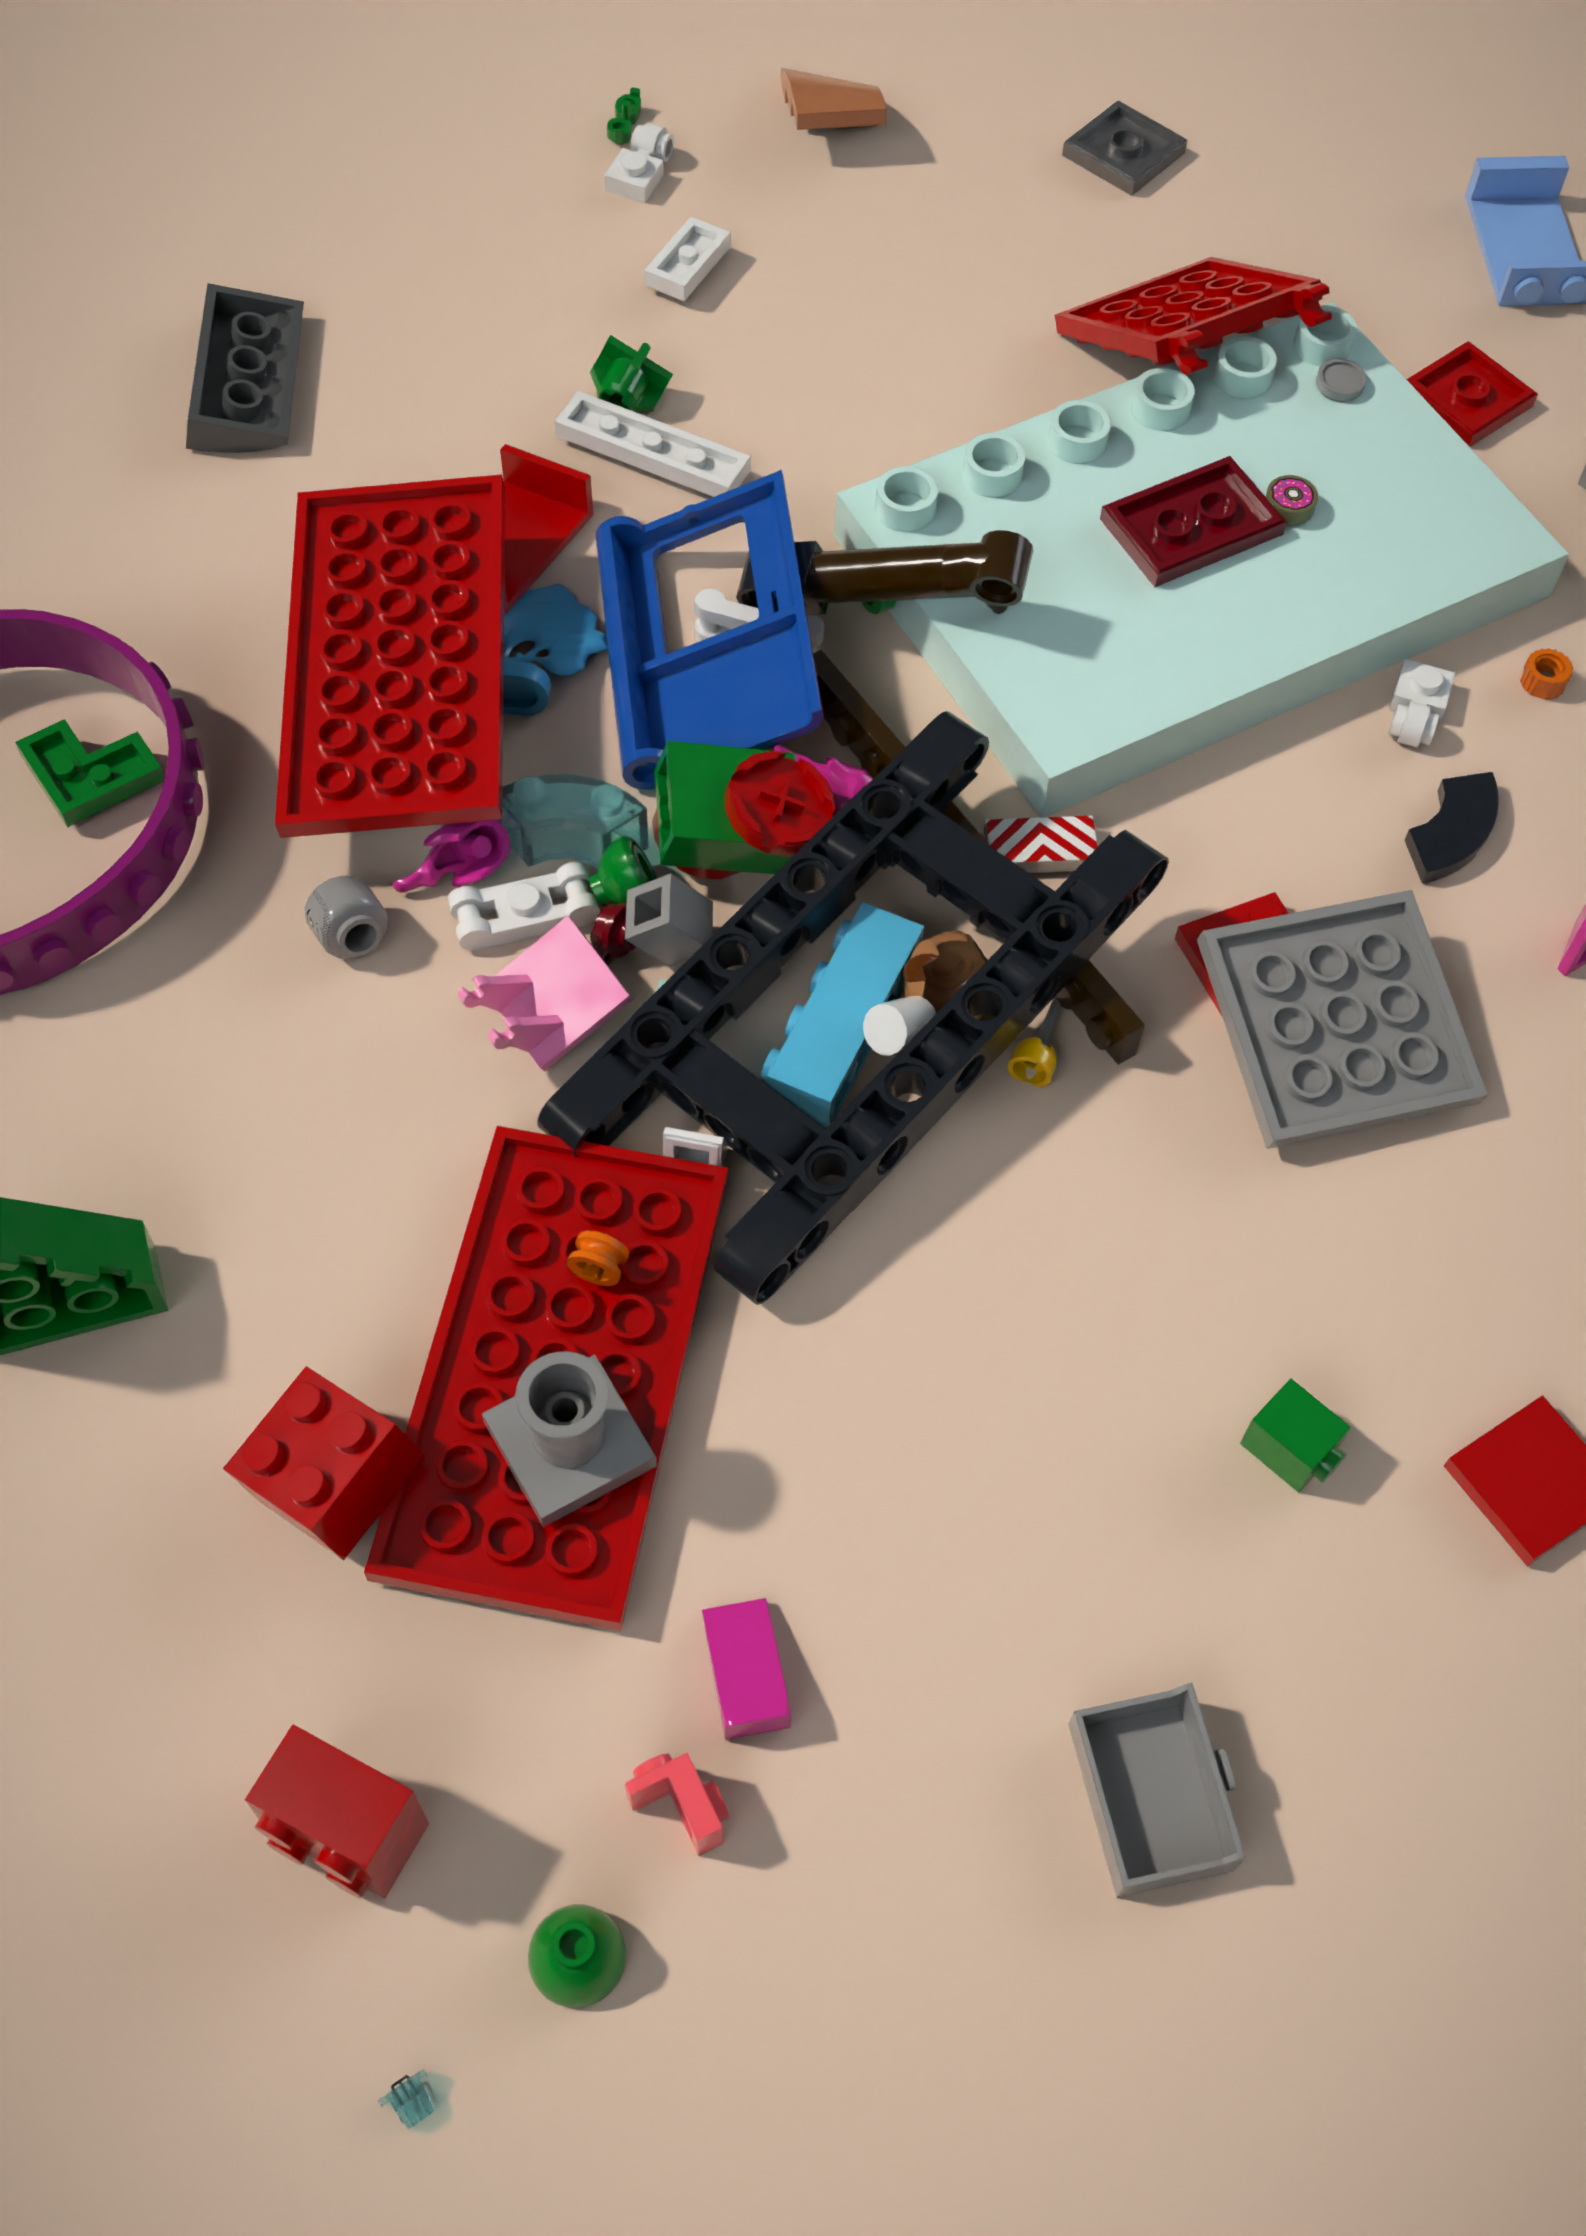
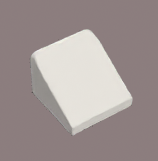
[663,1127,728,1167]

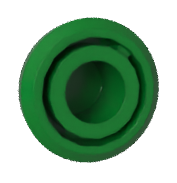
[589,835,657,907]
[528,1904,626,2008]

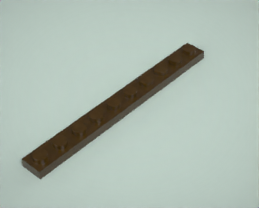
[813,650,1145,1065]

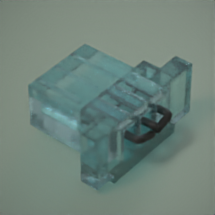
[378,2068,435,2130]

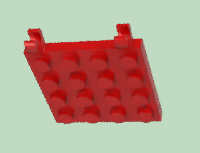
[1054,257,1332,375]

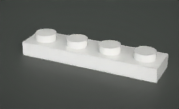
[554,391,751,497]

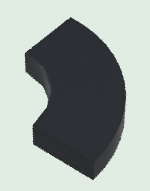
[1404,772,1499,883]

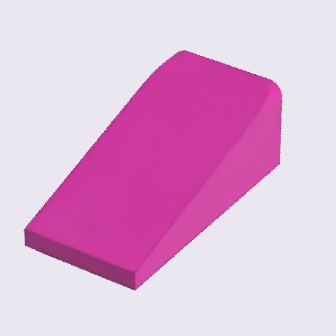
[702,1598,792,1740]

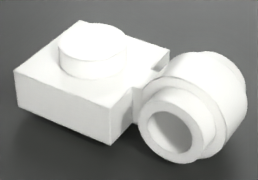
[604,122,674,203]
[1388,659,1455,748]

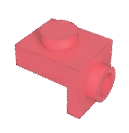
[625,1752,729,1856]

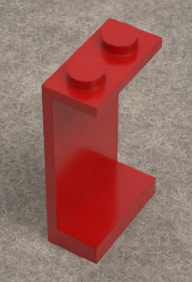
[500,444,594,616]

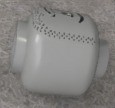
[305,875,388,959]

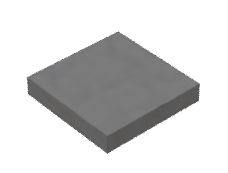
[1062,100,1187,196]

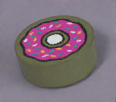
[1265,475,1318,525]

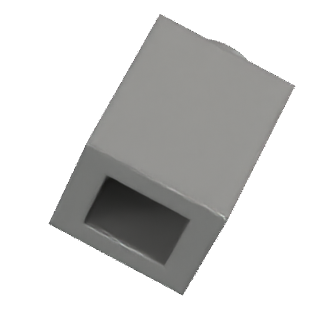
[625,873,713,967]

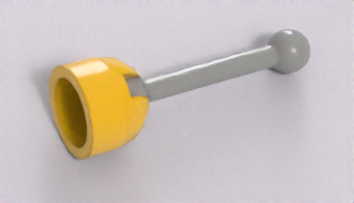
[1007,997,1062,1087]

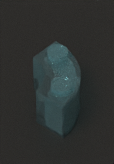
[499,774,649,869]

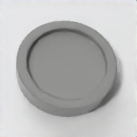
[1316,358,1367,402]

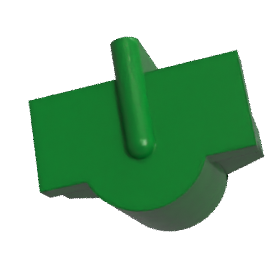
[590,335,673,413]

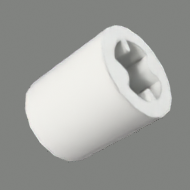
[863,996,936,1056]

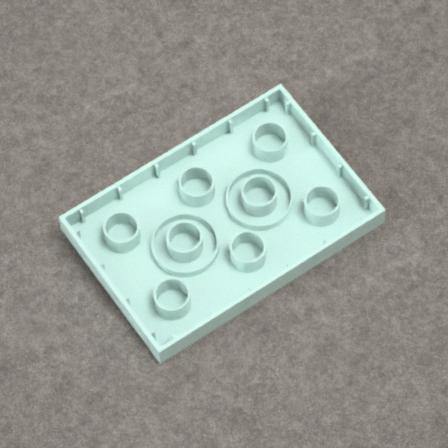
[834,302,1569,817]

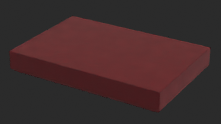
[1100,456,1287,587]

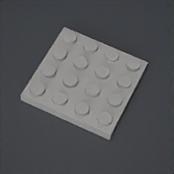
[1197,890,1488,1149]

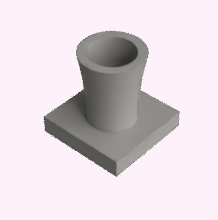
[482,1351,657,1528]

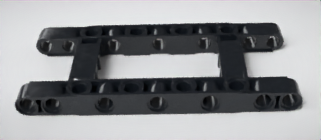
[537,711,1169,1305]

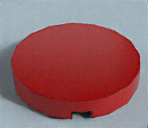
[725,751,835,857]

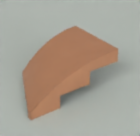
[780,68,887,130]

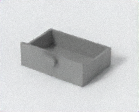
[1068,1683,1246,1898]

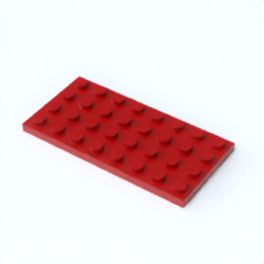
[275,474,506,838]
[364,1126,728,1631]

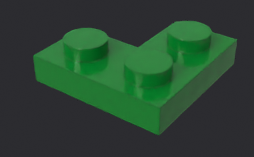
[15,719,165,828]

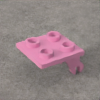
[458,916,633,1072]

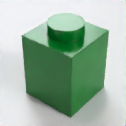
[1240,1378,1351,1493]

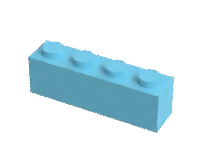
[760,902,924,1129]

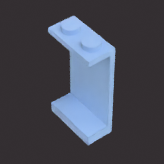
[1465,156,1586,306]

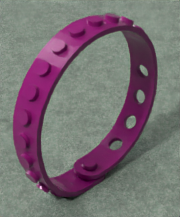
[0,609,204,995]

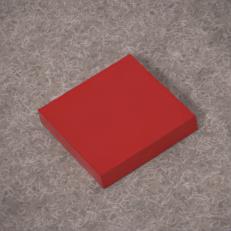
[1406,341,1538,447]
[1444,1395,1586,1567]

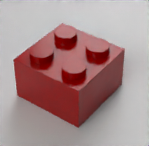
[223,1366,425,1561]
[245,1724,429,1899]

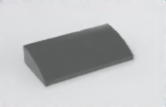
[186,283,304,453]

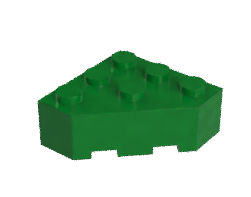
[0,1197,169,1355]

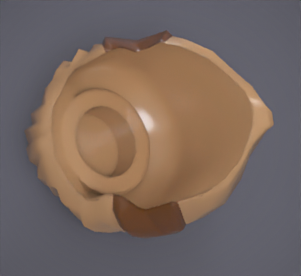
[903,930,988,1020]

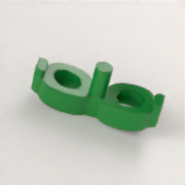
[607,87,641,145]

